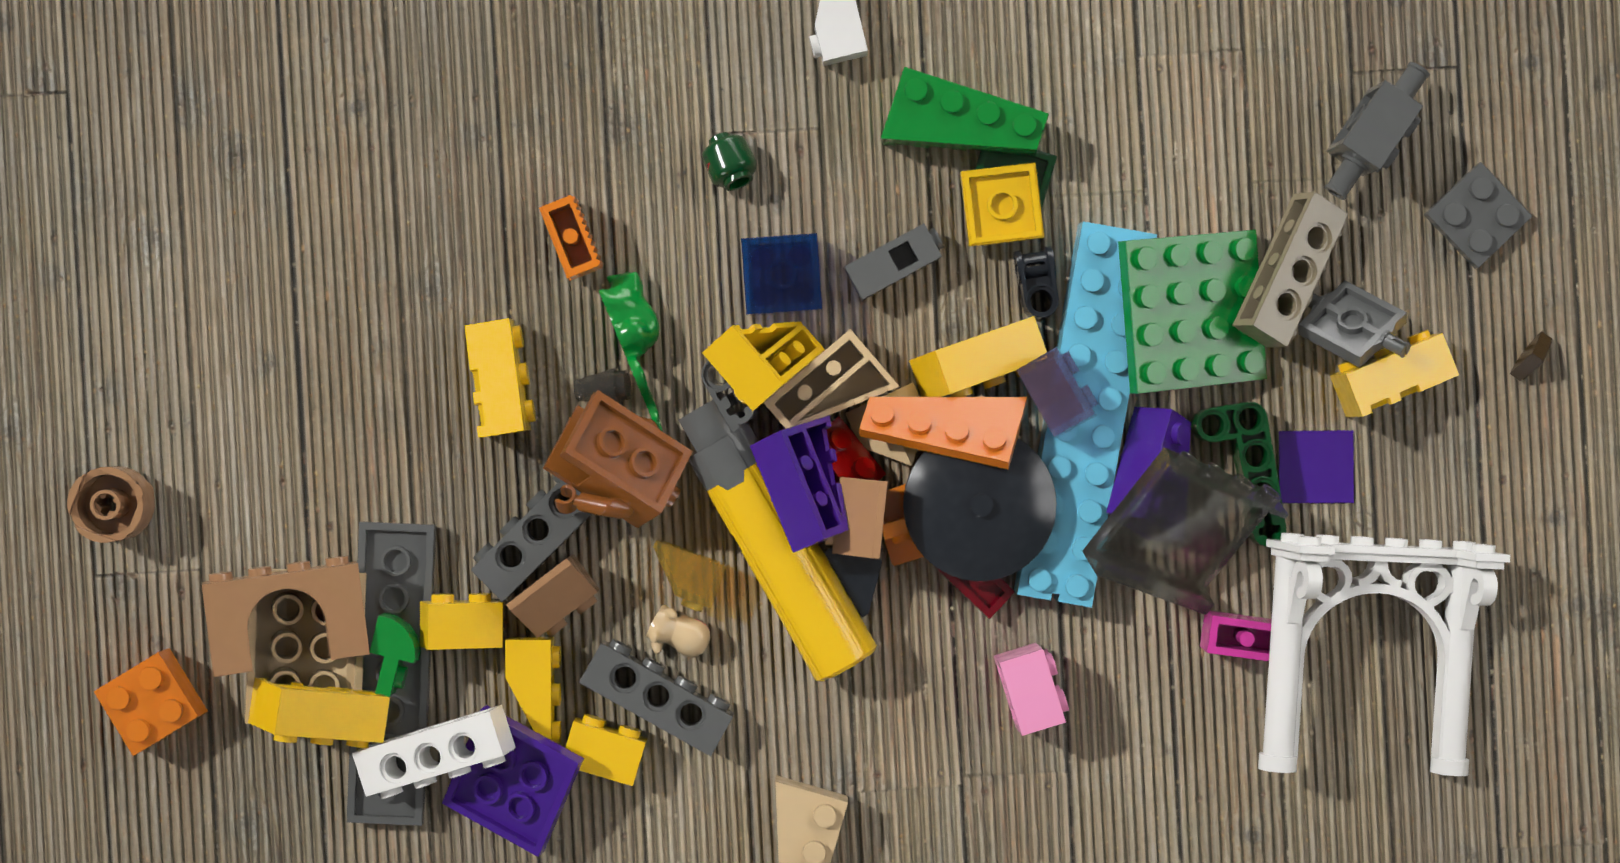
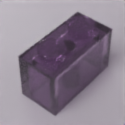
[1016,347,1099,438]

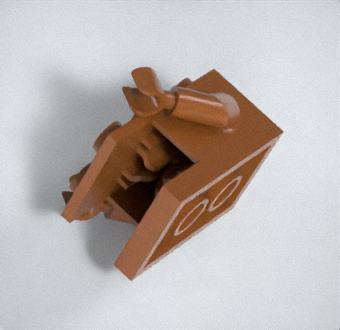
[543,390,693,528]

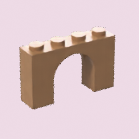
[201,555,370,677]

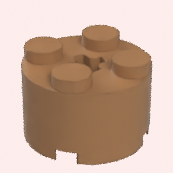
[67,466,155,543]

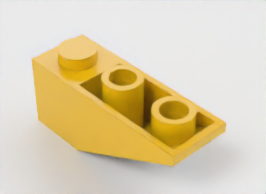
[505,637,562,743]

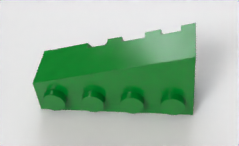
[880,67,1049,155]

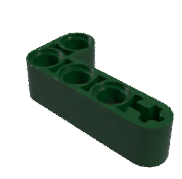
[1191,402,1287,547]

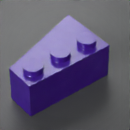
[1106,407,1191,541]
[750,415,849,553]

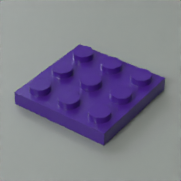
[442,705,584,857]

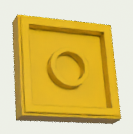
[960,163,1044,247]

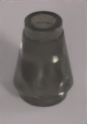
[574,367,632,404]

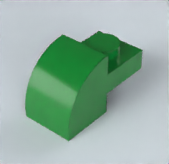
[369,613,421,697]

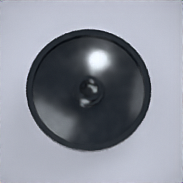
[903,438,1057,581]

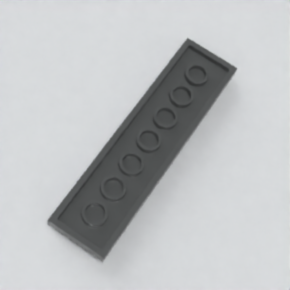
[346,521,437,826]

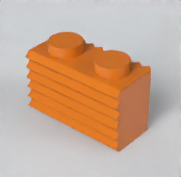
[539,195,604,281]

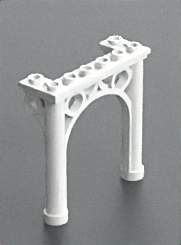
[1258,533,1510,776]

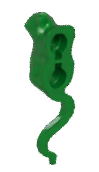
[598,272,663,432]

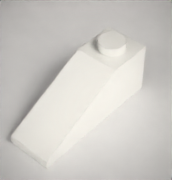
[809,0,868,66]

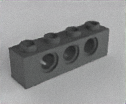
[471,476,592,602]
[579,639,734,757]

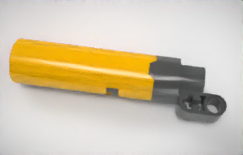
[678,361,877,682]

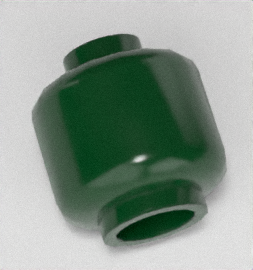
[702,132,757,191]

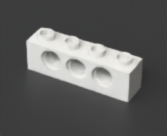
[352,705,516,799]

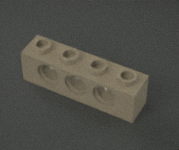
[1232,192,1348,347]

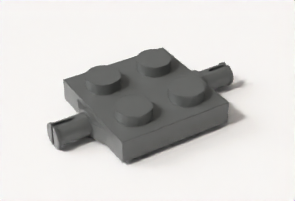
[1298,280,1411,367]

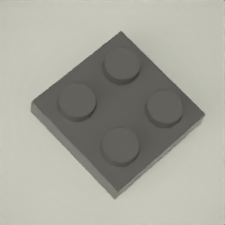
[1424,162,1532,269]

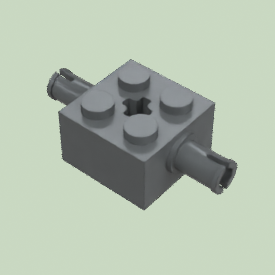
[1324,62,1430,200]

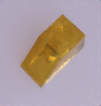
[653,538,728,612]

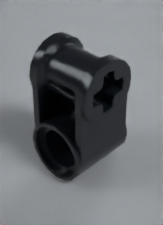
[1013,246,1059,321]

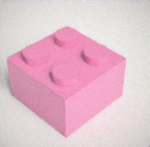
[993,643,1069,736]

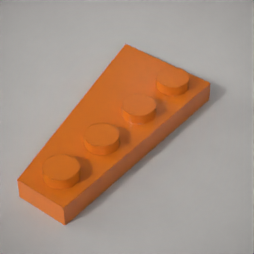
[859,397,1027,469]

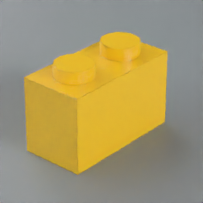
[420,593,503,650]
[565,714,648,786]

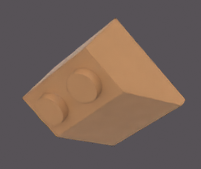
[825,477,888,559]
[506,554,600,638]

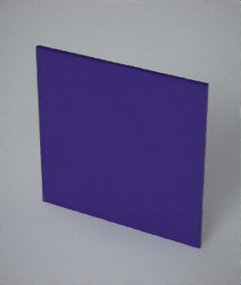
[1279,430,1354,503]

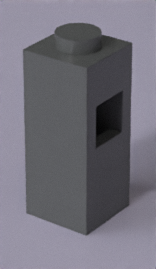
[844,223,944,301]

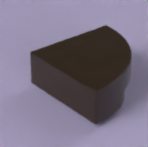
[1510,331,1552,381]

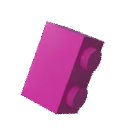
[1200,610,1272,661]

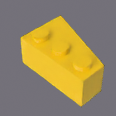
[464,318,536,438]

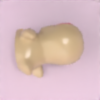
[646,604,710,658]

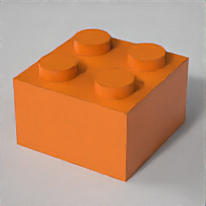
[93,648,208,756]

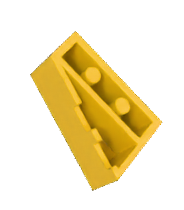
[909,316,1049,397]
[702,321,825,411]
[1330,329,1459,417]
[248,677,390,748]

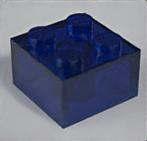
[741,233,822,316]

